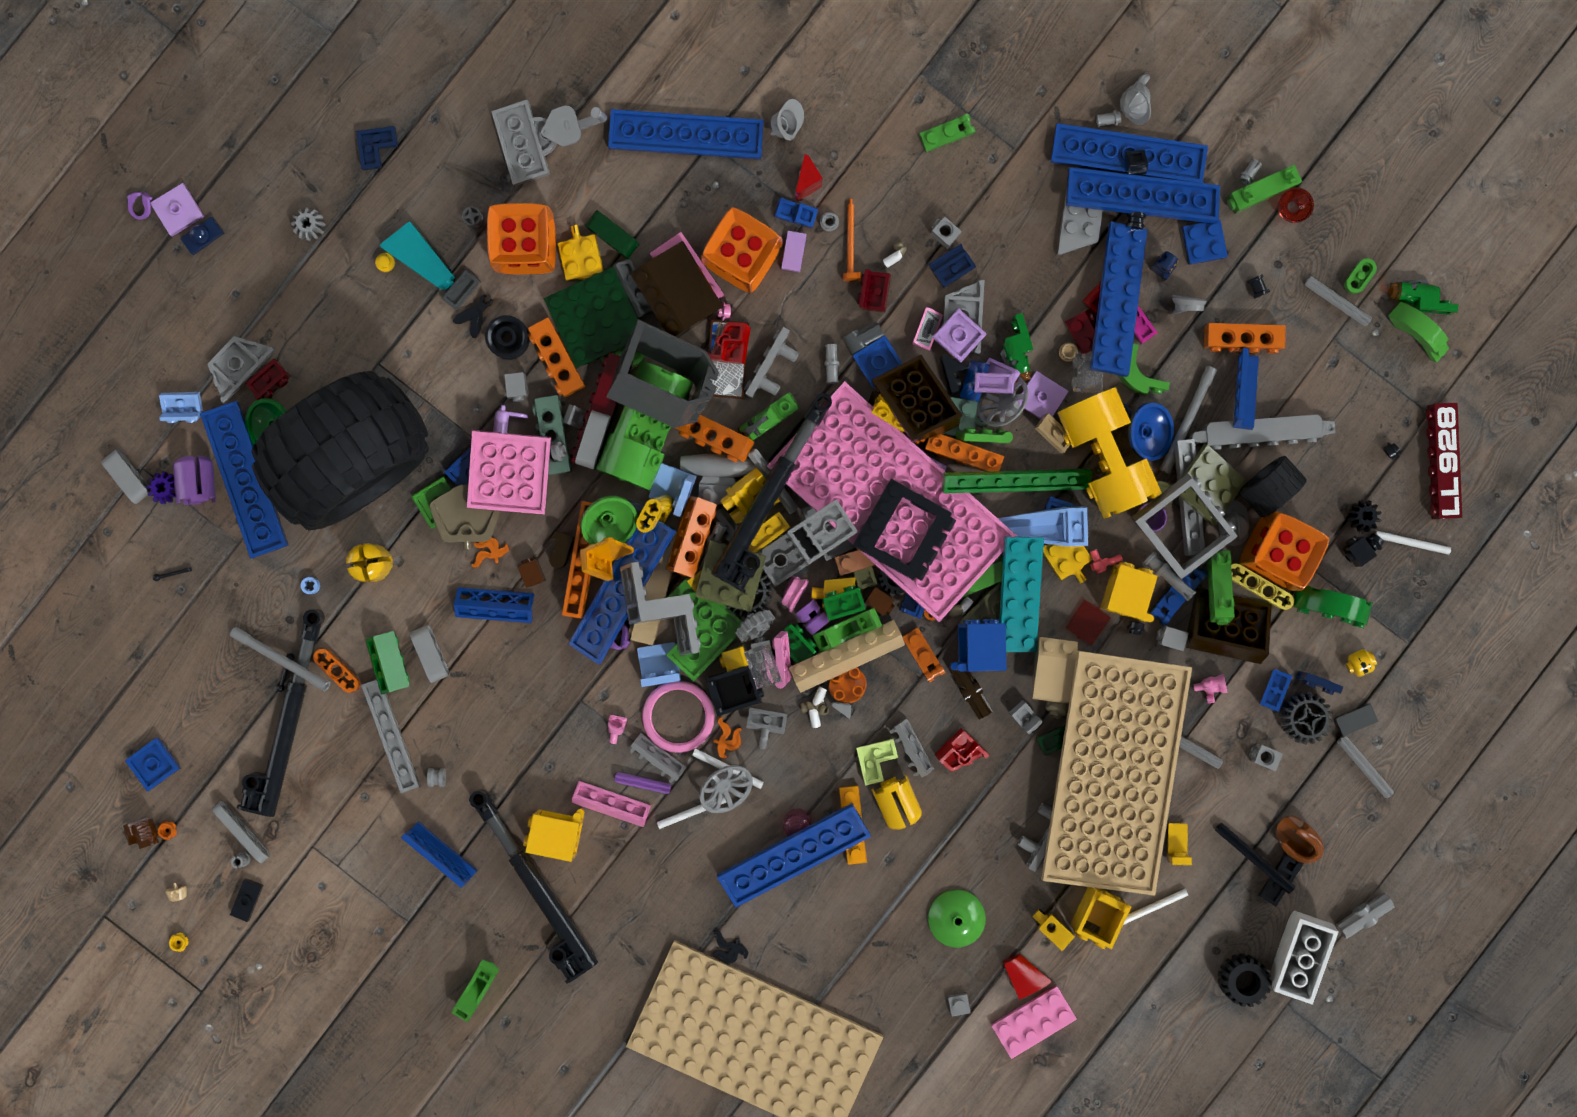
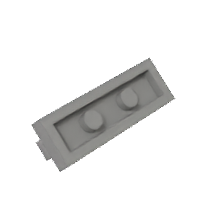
[890,718,934,777]
[630,733,686,783]

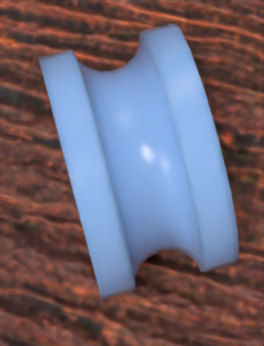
[301,577,320,594]

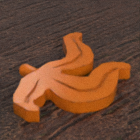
[471,537,509,568]
[713,717,742,758]

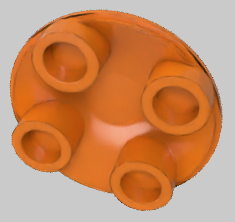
[829,667,867,704]

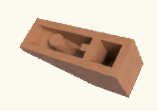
[834,550,875,576]

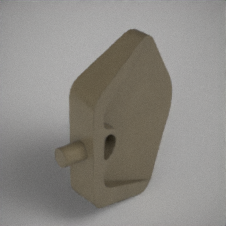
[430,484,500,549]

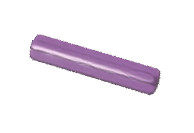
[615,772,671,794]

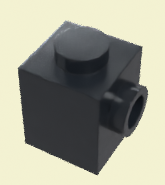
[1342,536,1377,567]

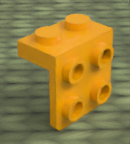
[580,537,634,581]

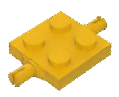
[558,225,604,281]
[1043,544,1093,584]

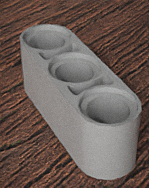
[575,410,611,470]
[101,449,151,504]
[410,625,450,683]

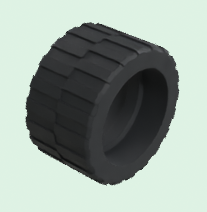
[1240,456,1307,517]

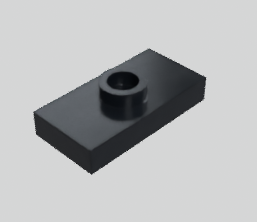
[230,878,264,922]

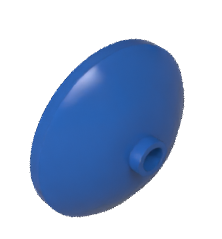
[1128,403,1174,461]

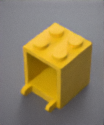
[1100,562,1158,622]
[524,809,585,862]
[1070,887,1131,949]

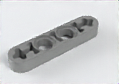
[212,801,270,863]

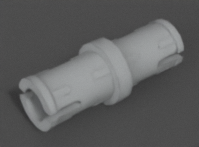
[824,344,839,384]

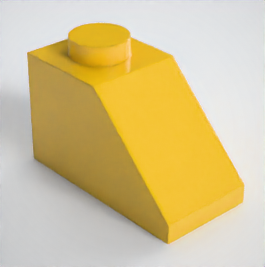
[719,645,749,671]

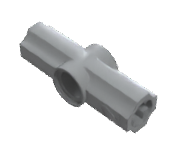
[1336,893,1395,939]

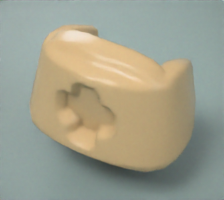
[165,883,187,902]

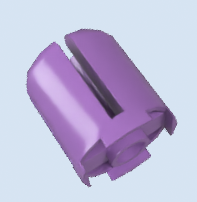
[173,456,216,505]

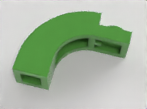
[1388,302,1449,363]
[1118,344,1170,396]
[813,608,882,653]
[451,959,499,1023]

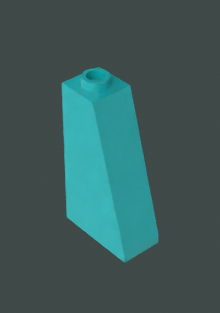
[380,221,456,290]

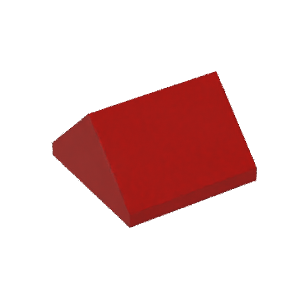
[795,154,823,201]

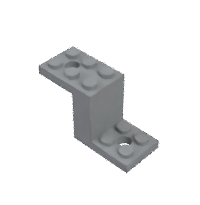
[757,499,858,587]
[620,562,700,656]

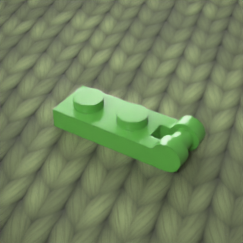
[919,114,976,152]
[956,427,1013,443]

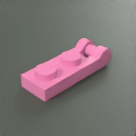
[772,631,792,689]

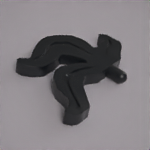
[713,931,749,964]

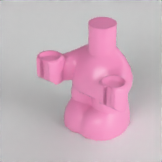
[1193,674,1228,704]

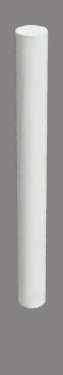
[1374,531,1451,555]
[692,748,764,789]
[657,795,726,829]
[1123,889,1188,925]

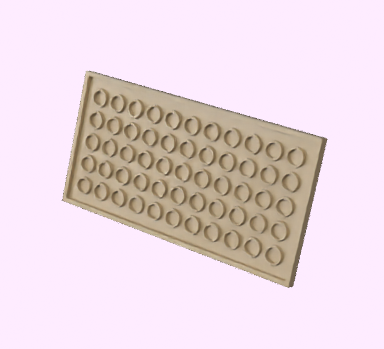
[1041,651,1192,895]
[626,940,884,1117]

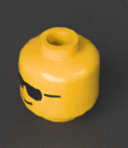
[1345,649,1377,677]

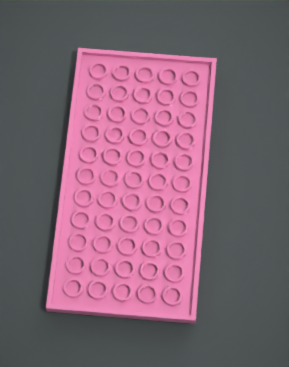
[767,381,1017,622]

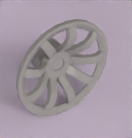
[977,376,1028,427]
[699,765,753,813]

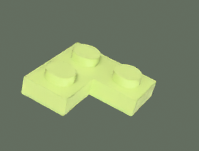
[856,739,898,786]

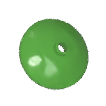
[580,496,638,544]
[928,889,986,948]

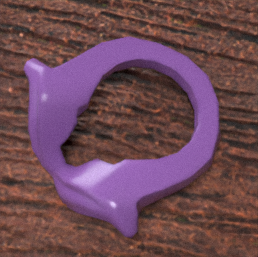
[126,192,152,220]
[610,624,630,650]

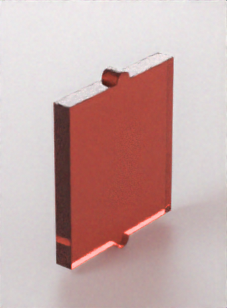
[1065,600,1110,645]

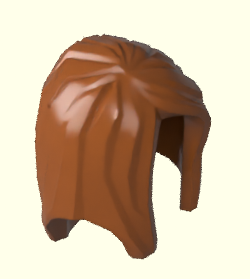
[1276,815,1324,864]

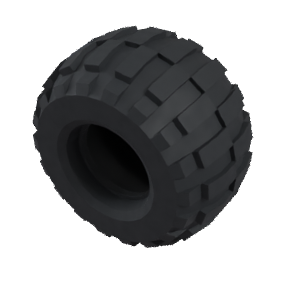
[251,371,429,531]

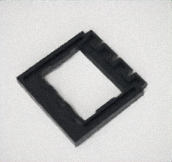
[853,479,956,581]

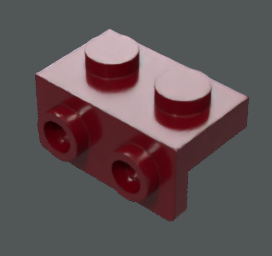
[857,269,891,313]
[1065,309,1097,356]
[245,359,291,400]

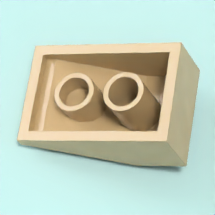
[1032,637,1078,704]

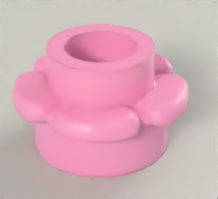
[717,302,731,321]

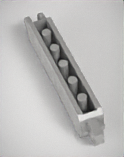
[1188,415,1335,450]

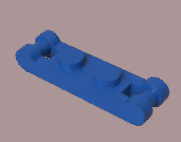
[1149,567,1208,626]

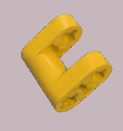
[636,494,674,533]

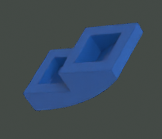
[774,198,818,228]

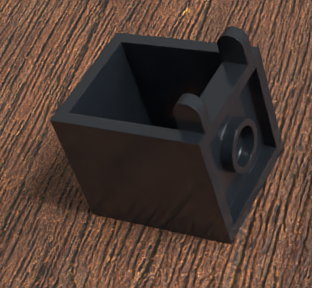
[705,663,764,717]

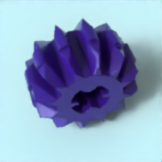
[146,471,175,504]

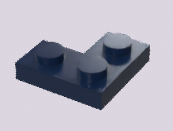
[356,126,398,171]

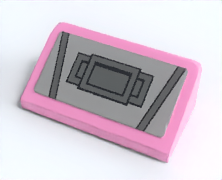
[912,307,943,351]

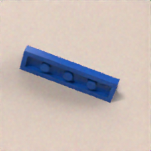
[1233,348,1259,430]
[454,587,535,623]

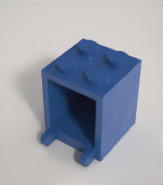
[950,619,1007,672]

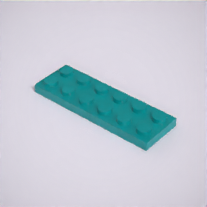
[999,536,1044,652]

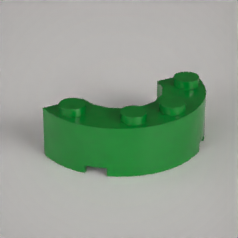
[1292,586,1373,629]

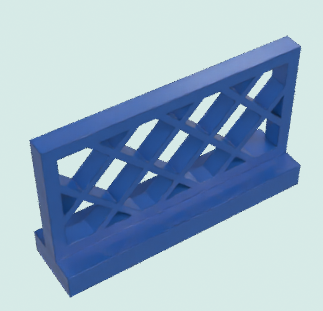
[401,822,477,888]

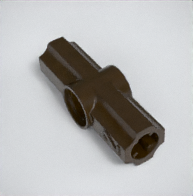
[949,669,993,720]

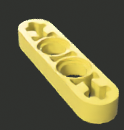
[1231,564,1294,610]

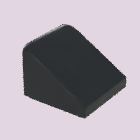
[1125,150,1148,175]

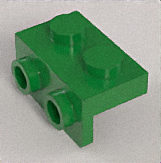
[822,585,866,621]
[782,623,817,664]

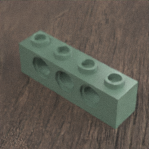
[532,395,572,476]

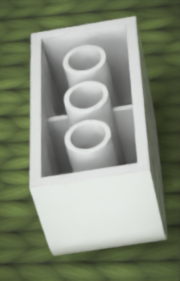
[1270,911,1338,1005]

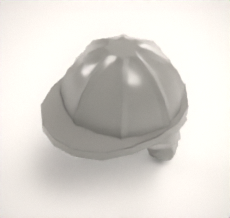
[1120,72,1151,125]

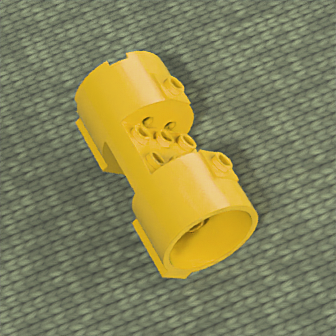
[1057,387,1162,519]

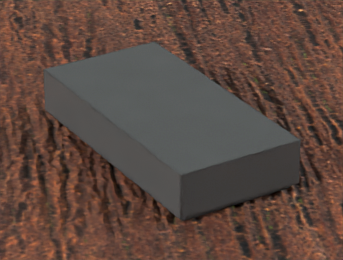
[441,269,481,311]
[1334,704,1378,736]

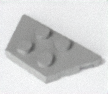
[1057,187,1103,256]
[943,280,985,355]
[207,336,276,404]

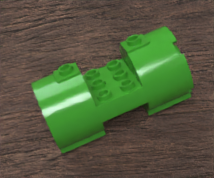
[595,361,693,491]

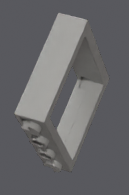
[1132,474,1238,579]

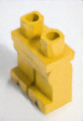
[720,468,780,524]

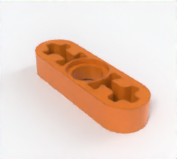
[313,649,361,693]

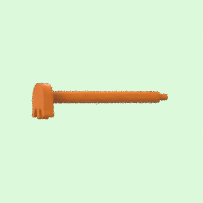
[843,199,862,282]

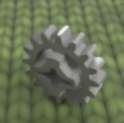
[735,610,775,642]

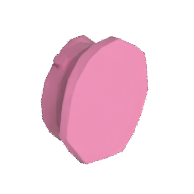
[782,576,809,613]

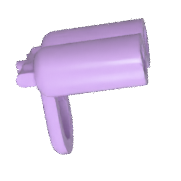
[493,405,528,433]

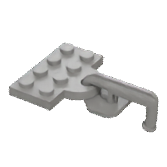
[491,100,607,186]

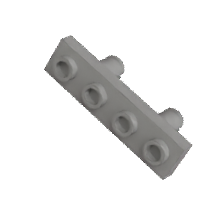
[744,327,800,399]
[1017,802,1052,872]

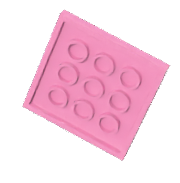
[467,430,551,515]

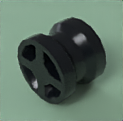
[1126,212,1147,230]

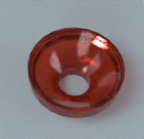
[1278,187,1314,223]

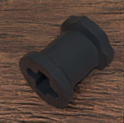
[1247,274,1270,299]

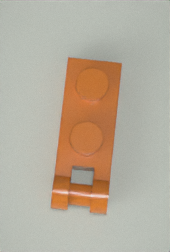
[902,627,946,683]

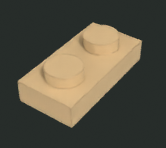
[1034,413,1070,453]

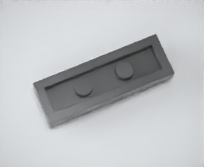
[612,259,653,318]

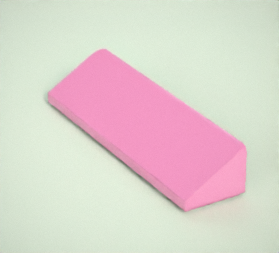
[571,781,651,827]

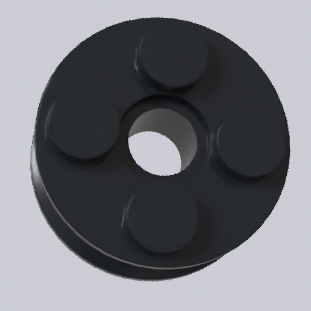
[485,315,530,360]

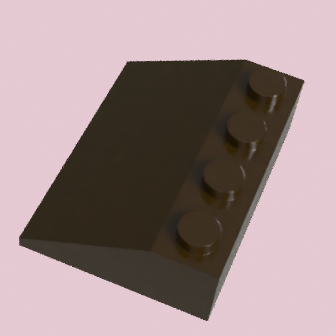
[630,241,723,338]
[872,355,962,442]
[1186,588,1272,664]

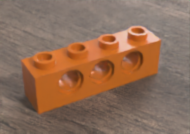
[528,317,586,398]
[1204,323,1286,354]
[675,414,754,463]
[923,434,1004,472]
[665,496,717,578]

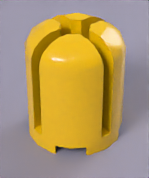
[346,543,393,582]
[871,774,922,830]

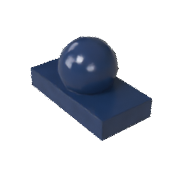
[181,217,225,256]

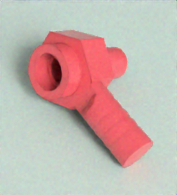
[1090,549,1123,574]

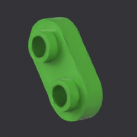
[1344,258,1377,294]

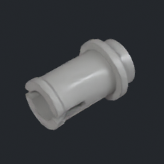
[1096,110,1121,127]
[1240,159,1262,185]
[231,852,251,869]

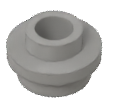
[820,212,839,232]
[551,442,567,461]

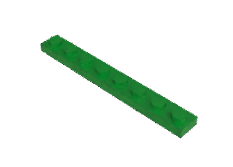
[941,469,1092,494]

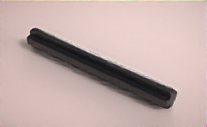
[1215,823,1295,894]

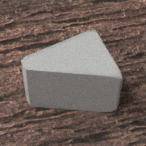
[832,701,852,719]

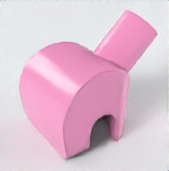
[608,715,627,744]

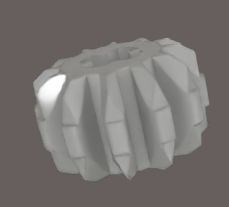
[291,208,325,241]

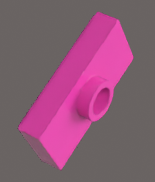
[1134,306,1158,344]

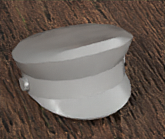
[1170,294,1207,315]

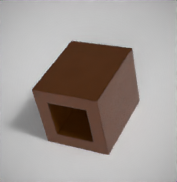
[517,557,546,588]
[864,587,895,616]

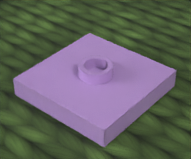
[150,183,205,237]
[932,308,987,363]
[1018,371,1069,420]

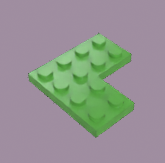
[666,577,742,682]

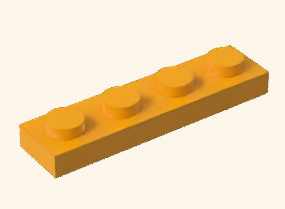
[839,785,867,865]

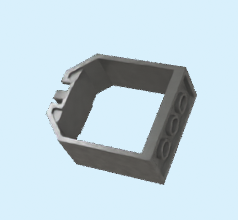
[606,320,719,428]

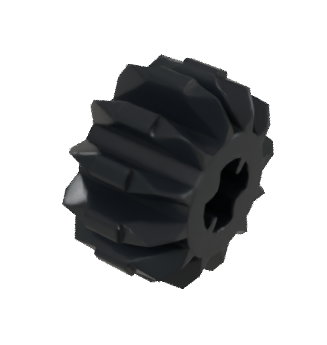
[1347,500,1382,532]

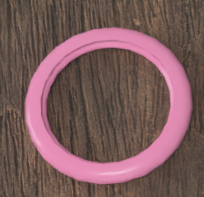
[642,680,715,753]

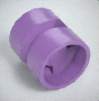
[795,599,829,635]

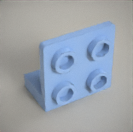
[649,463,697,517]
[637,642,681,687]

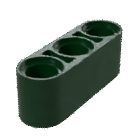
[585,210,640,259]

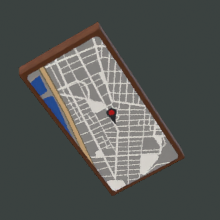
[709,319,750,399]

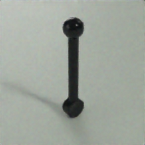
[153,567,192,581]
[277,653,295,692]

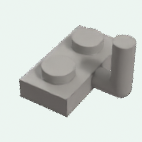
[746,708,787,750]

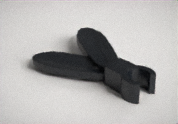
[453,294,493,338]

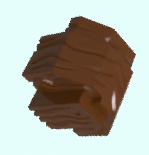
[123,817,159,849]

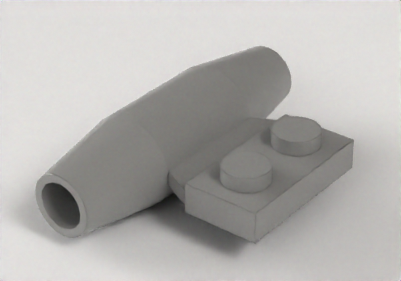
[680,453,756,504]

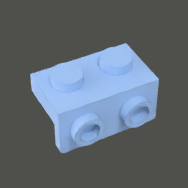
[159,392,203,423]

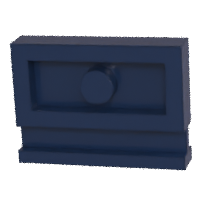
[929,244,976,289]
[1297,671,1343,695]

